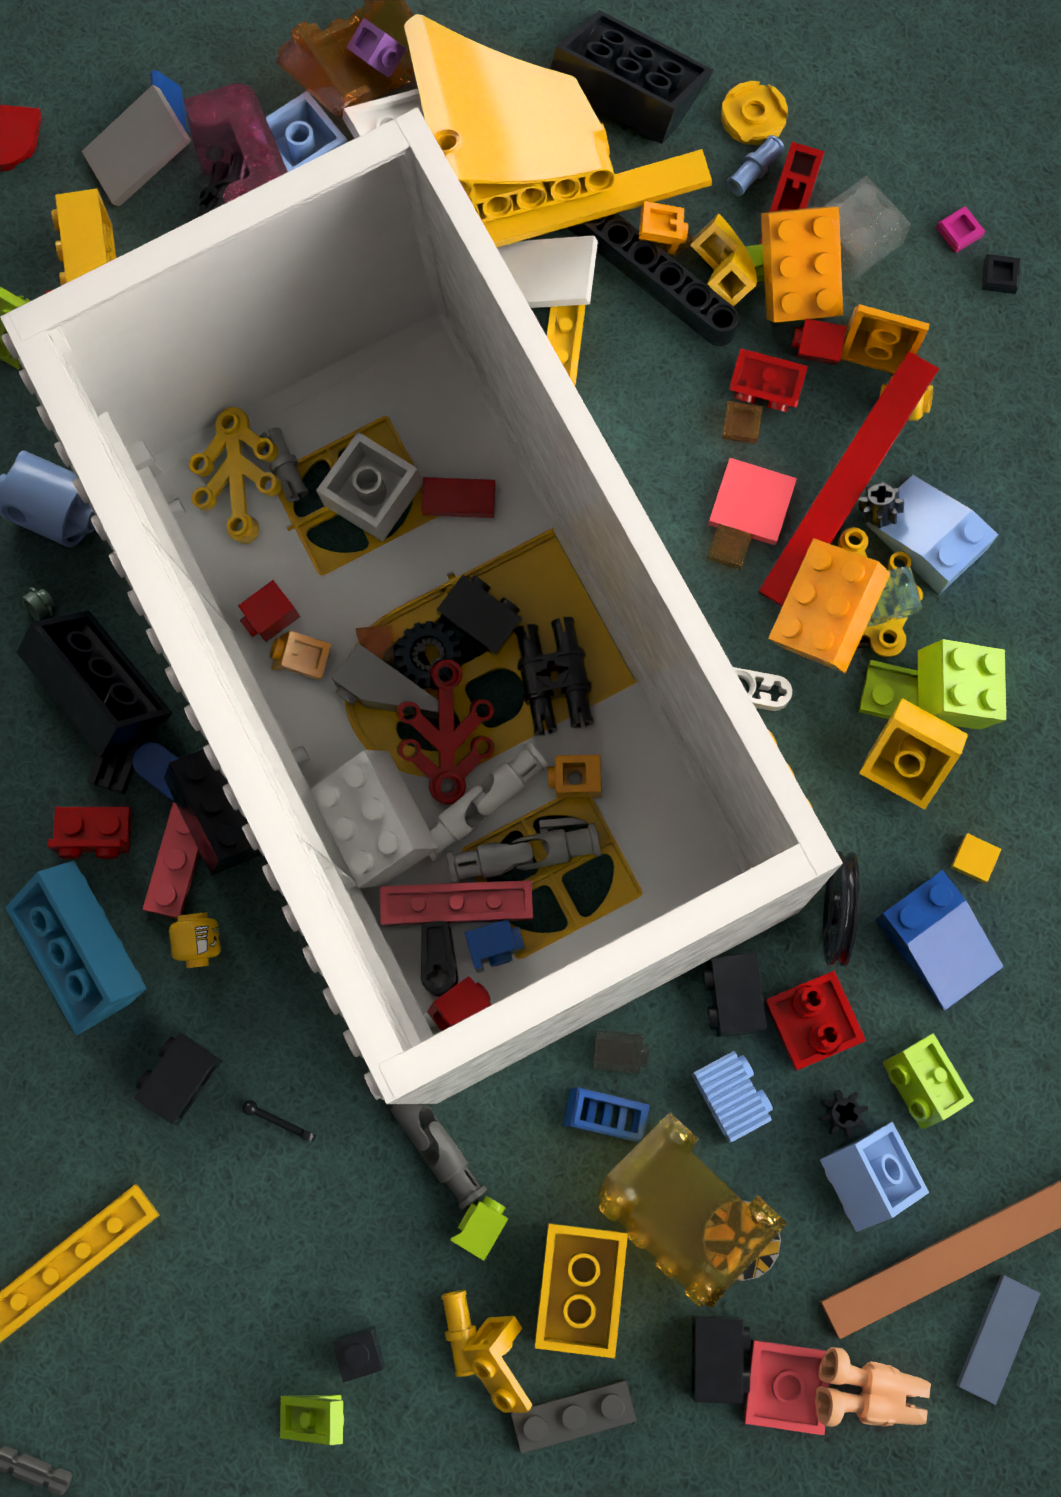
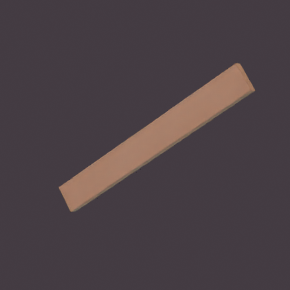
[819,1180,1061,1339]

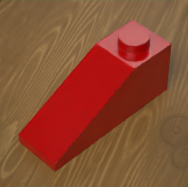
[759,142,825,245]

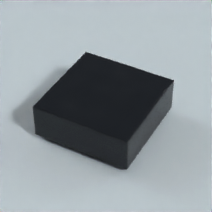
[981,254,1021,294]

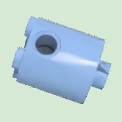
[0,450,95,548]

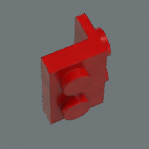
[729,348,808,413]

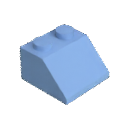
[820,1122,929,1232]

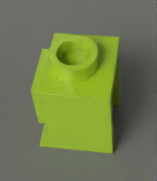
[451,1196,508,1261]

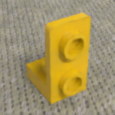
[462,1316,532,1413]

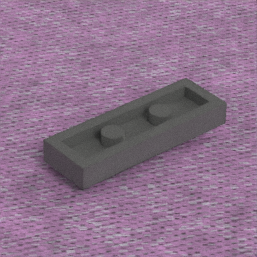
[511,1379,637,1454]

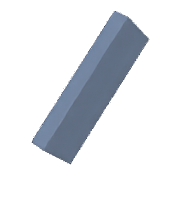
[956,1275,1041,1405]

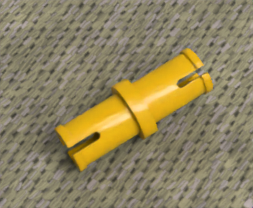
[441,1290,477,1377]

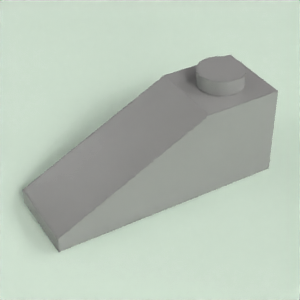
[332,643,438,719]

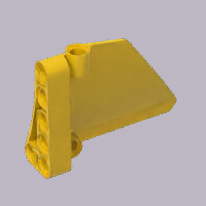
[404,14,615,223]

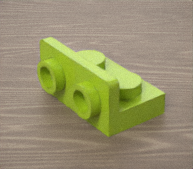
[883,1033,974,1129]

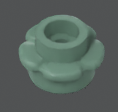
[21,587,55,621]

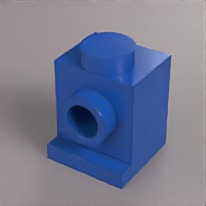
[464,919,525,973]

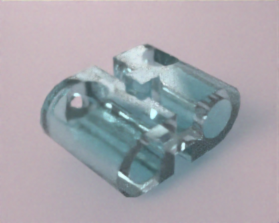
[866,567,923,627]

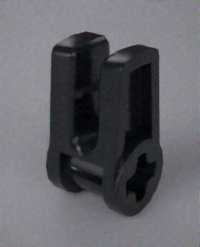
[421,921,459,997]

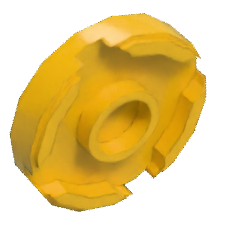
[721,81,788,145]

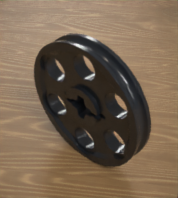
[822,851,860,967]

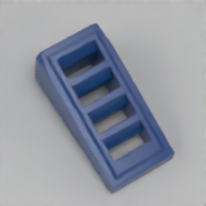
[563,1087,650,1143]

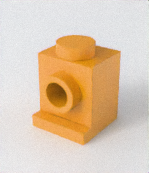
[548,755,602,798]

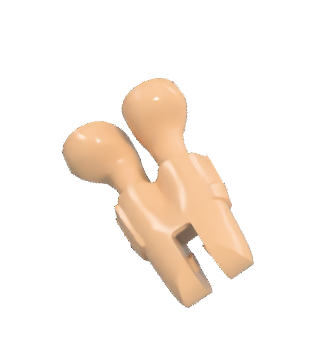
[815,1347,931,1427]

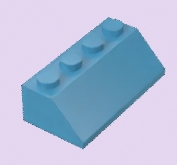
[5,861,147,1036]

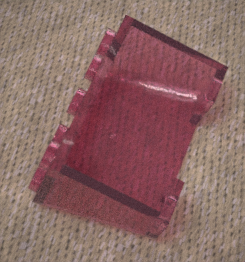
[183,83,288,204]

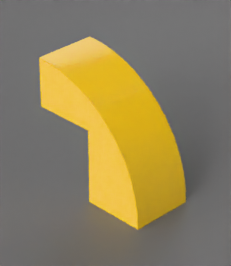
[690,213,757,307]

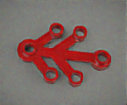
[396,659,495,805]

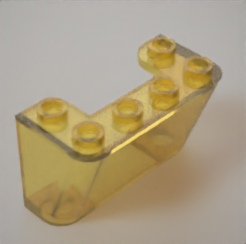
[598,1112,788,1307]

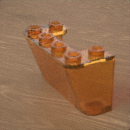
[276,0,416,118]

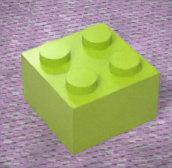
[918,639,1006,730]

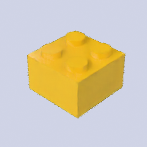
[859,698,968,810]

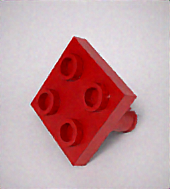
[764,971,866,1071]

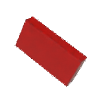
[421,477,496,518]

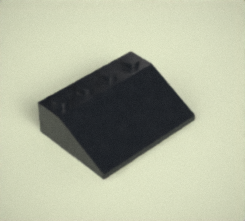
[550,10,713,144]

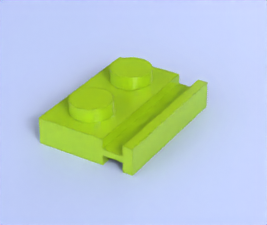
[858,660,918,719]

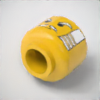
[169,912,221,968]

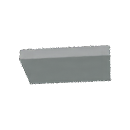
[82,85,191,207]

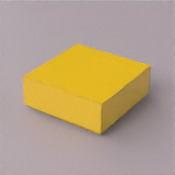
[950,833,1001,884]

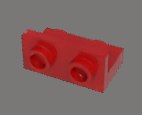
[47,807,132,859]

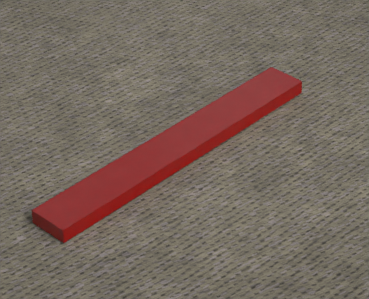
[758,351,940,607]

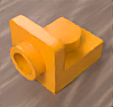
[639,201,688,255]
[270,631,331,680]

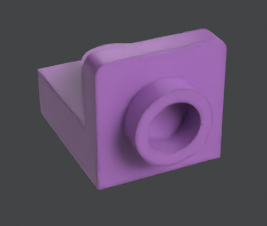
[346,18,406,77]

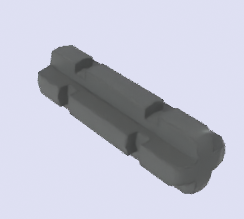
[0,1446,72,1495]

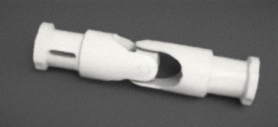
[428,741,549,863]

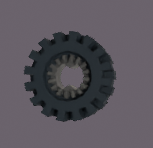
[395,621,463,690]

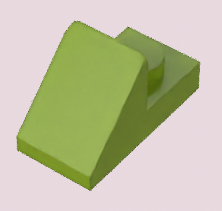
[280,1395,344,1445]

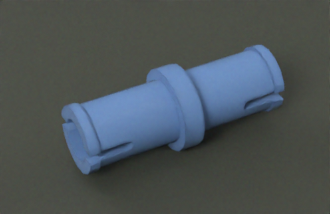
[726,135,785,196]

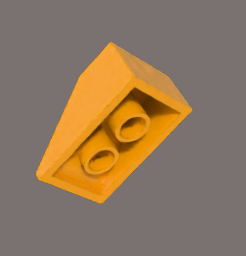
[841,304,930,374]

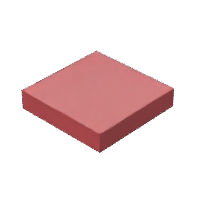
[708,458,797,546]
[743,1340,830,1435]

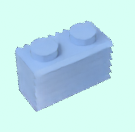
[691,1051,773,1143]

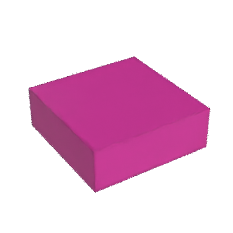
[936,206,985,253]

